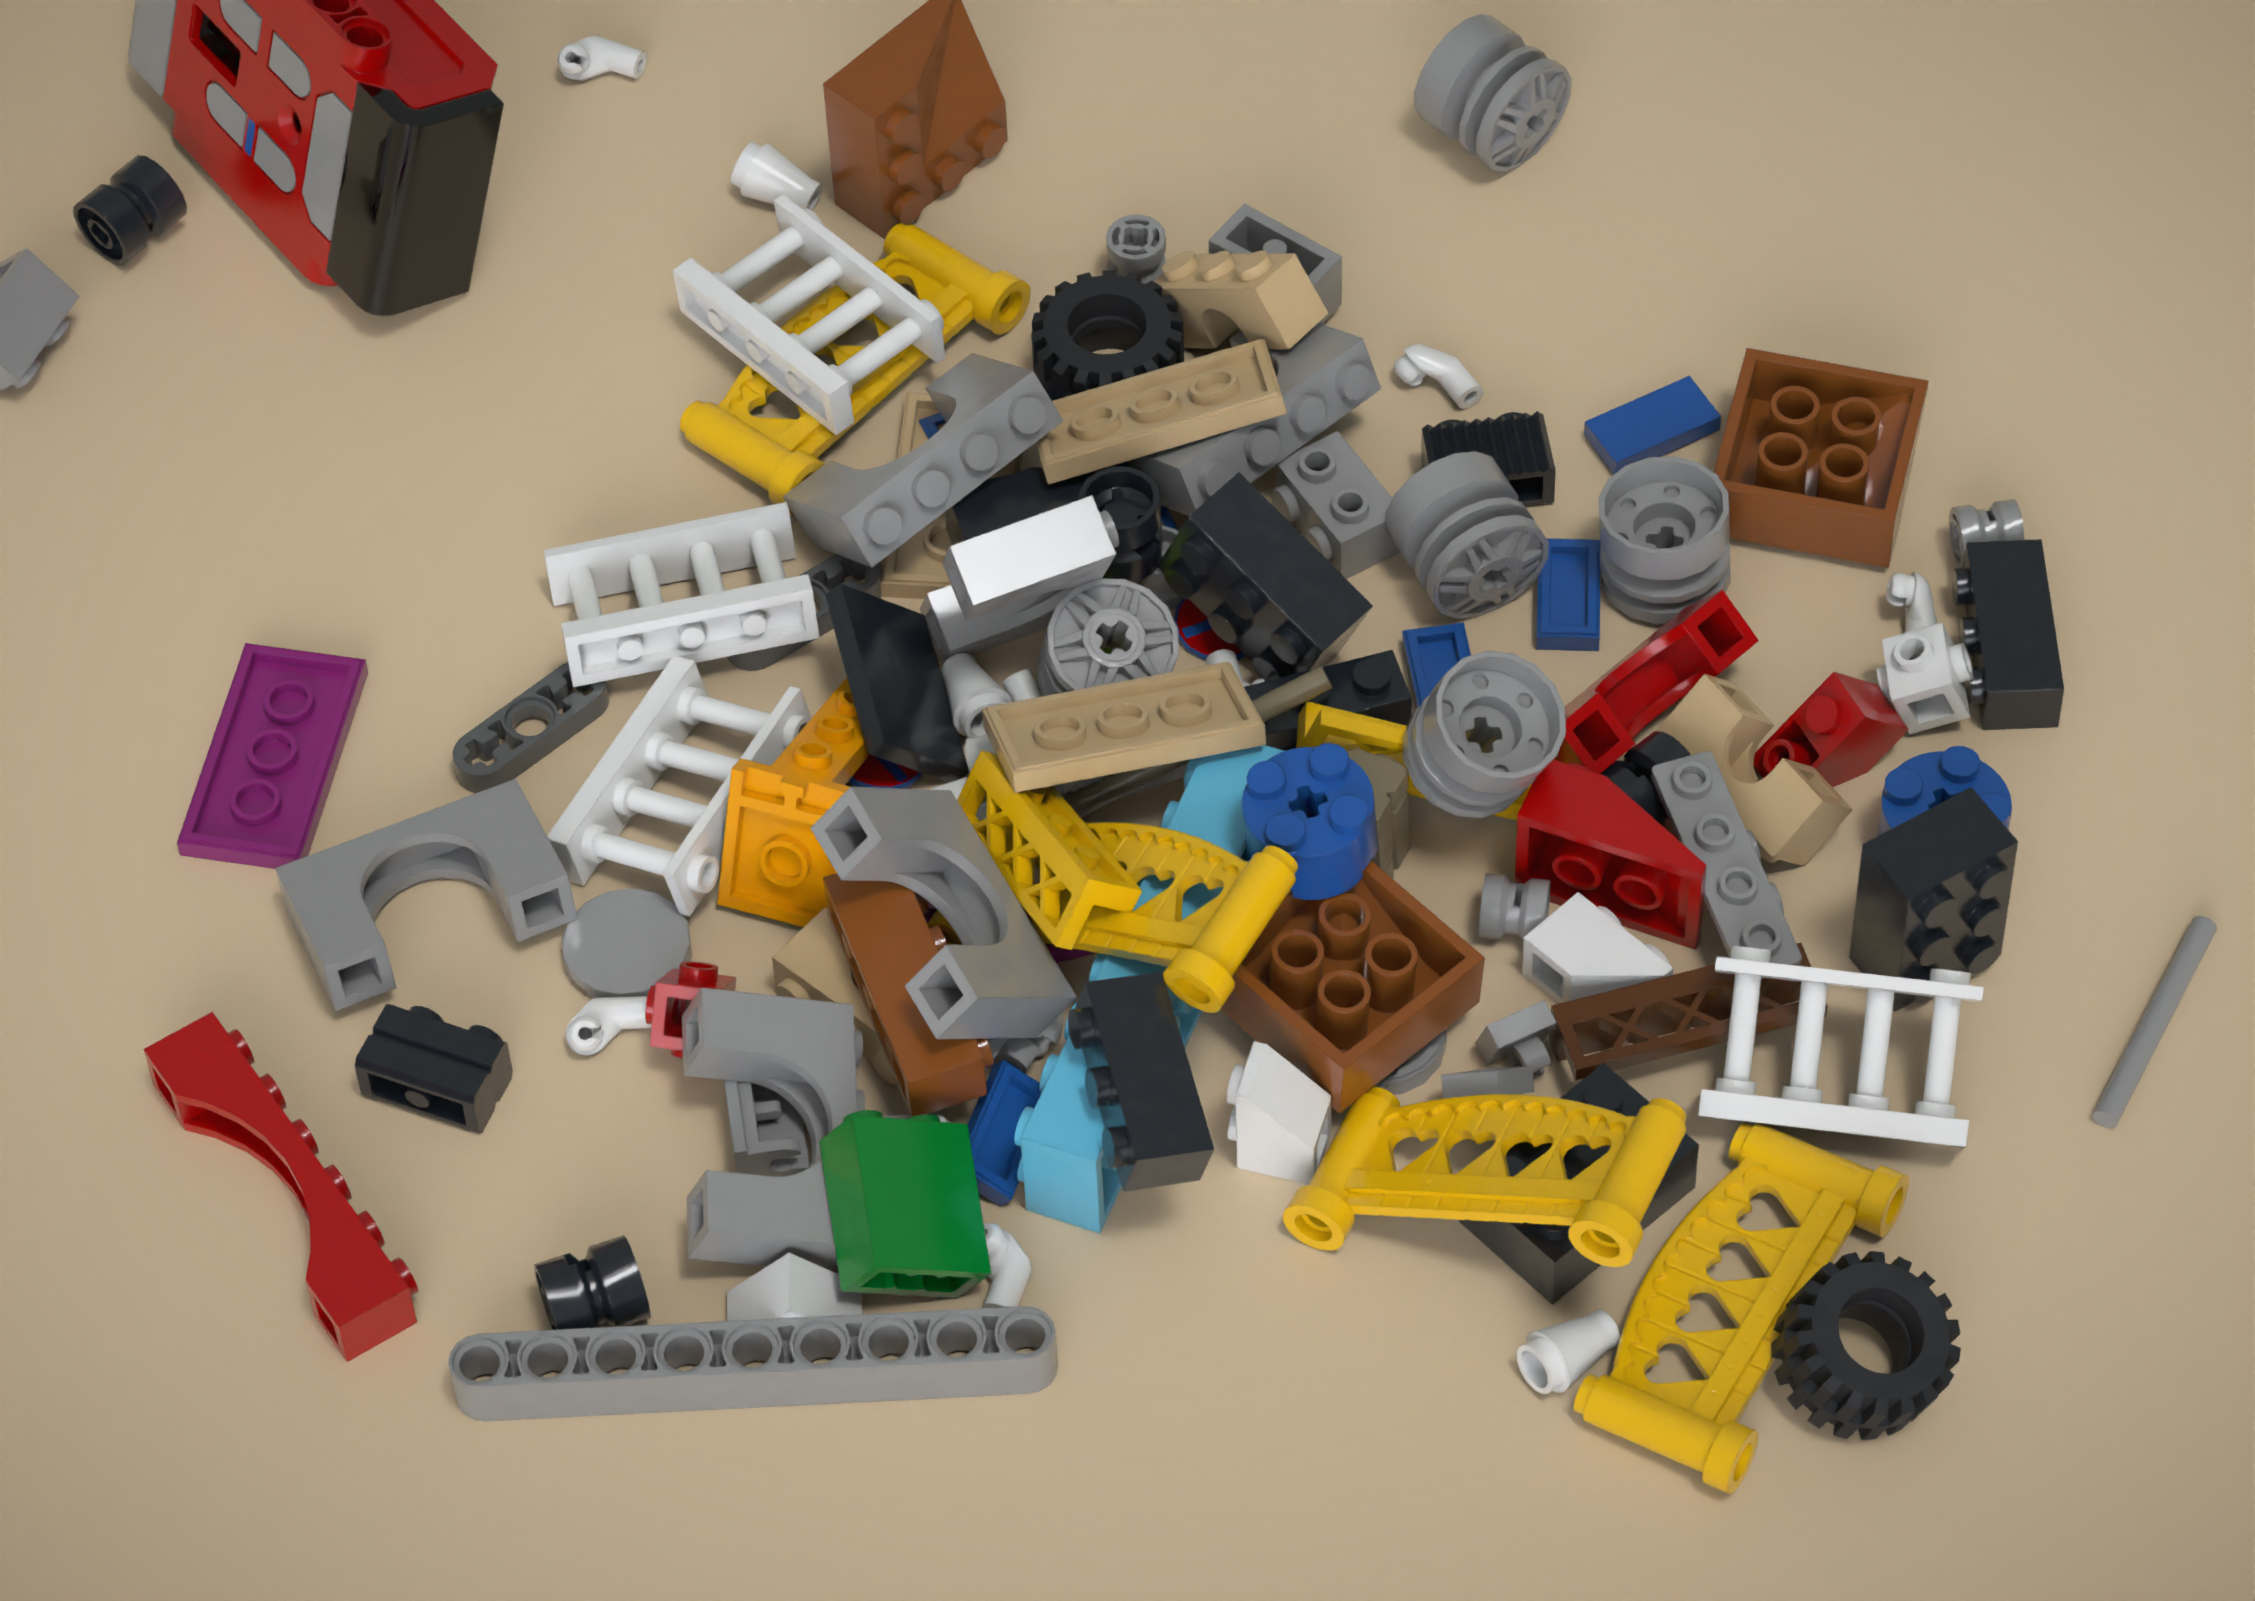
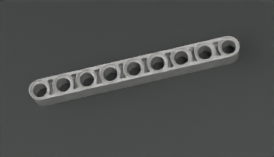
[448,1306,1058,1421]

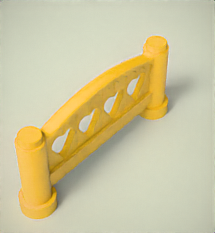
[680,223,1031,516]
[927,822,1298,1013]
[1283,1087,1686,1267]
[1574,1122,1909,1494]

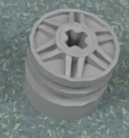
[1414,14,1572,172]
[1385,451,1549,619]
[1598,456,1731,624]
[1037,579,1179,696]
[1403,651,1566,818]

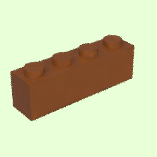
[823,873,994,1117]

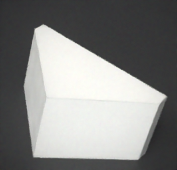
[727,1253,862,1321]

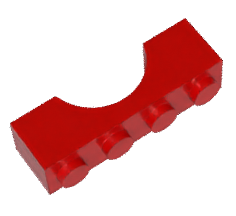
[1554,589,1759,774]

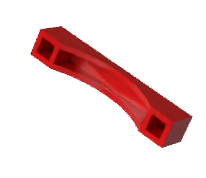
[143,1012,418,1362]

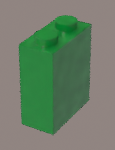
[819,1110,991,1298]

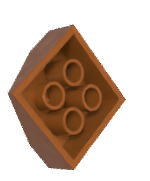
[823,0,1008,239]
[1714,348,1929,568]
[1221,861,1485,1114]

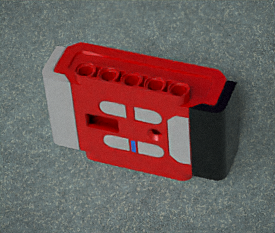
[128,0,504,316]

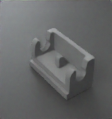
[724,1080,810,1177]

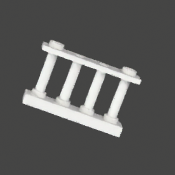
[673,194,946,435]
[543,502,820,687]
[547,655,811,916]
[1698,946,1984,1147]

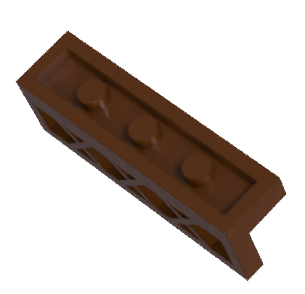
[1549,943,1828,1081]

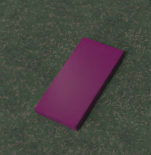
[177,643,368,869]

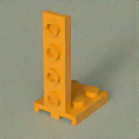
[717,677,870,927]

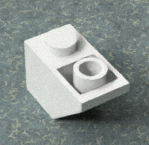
[1522,892,1673,1004]
[1227,1041,1332,1184]

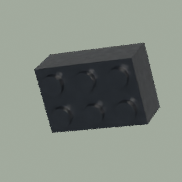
[1157,472,1373,681]
[1849,787,2018,1012]
[1459,1063,1699,1305]

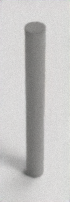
[2092,916,2217,1128]

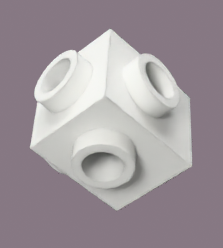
[1877,623,1973,734]

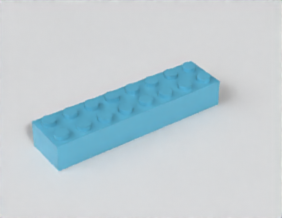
[1014,745,1284,1233]

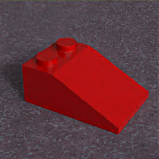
[1515,759,1707,950]

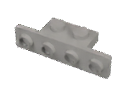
[1651,751,1802,979]

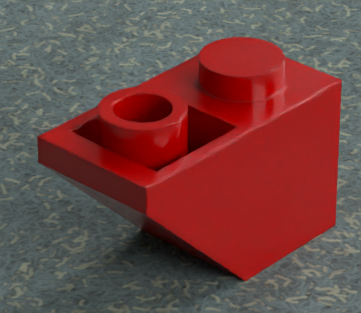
[1754,672,1909,787]

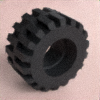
[1031,270,1184,401]
[1771,1251,1961,1440]

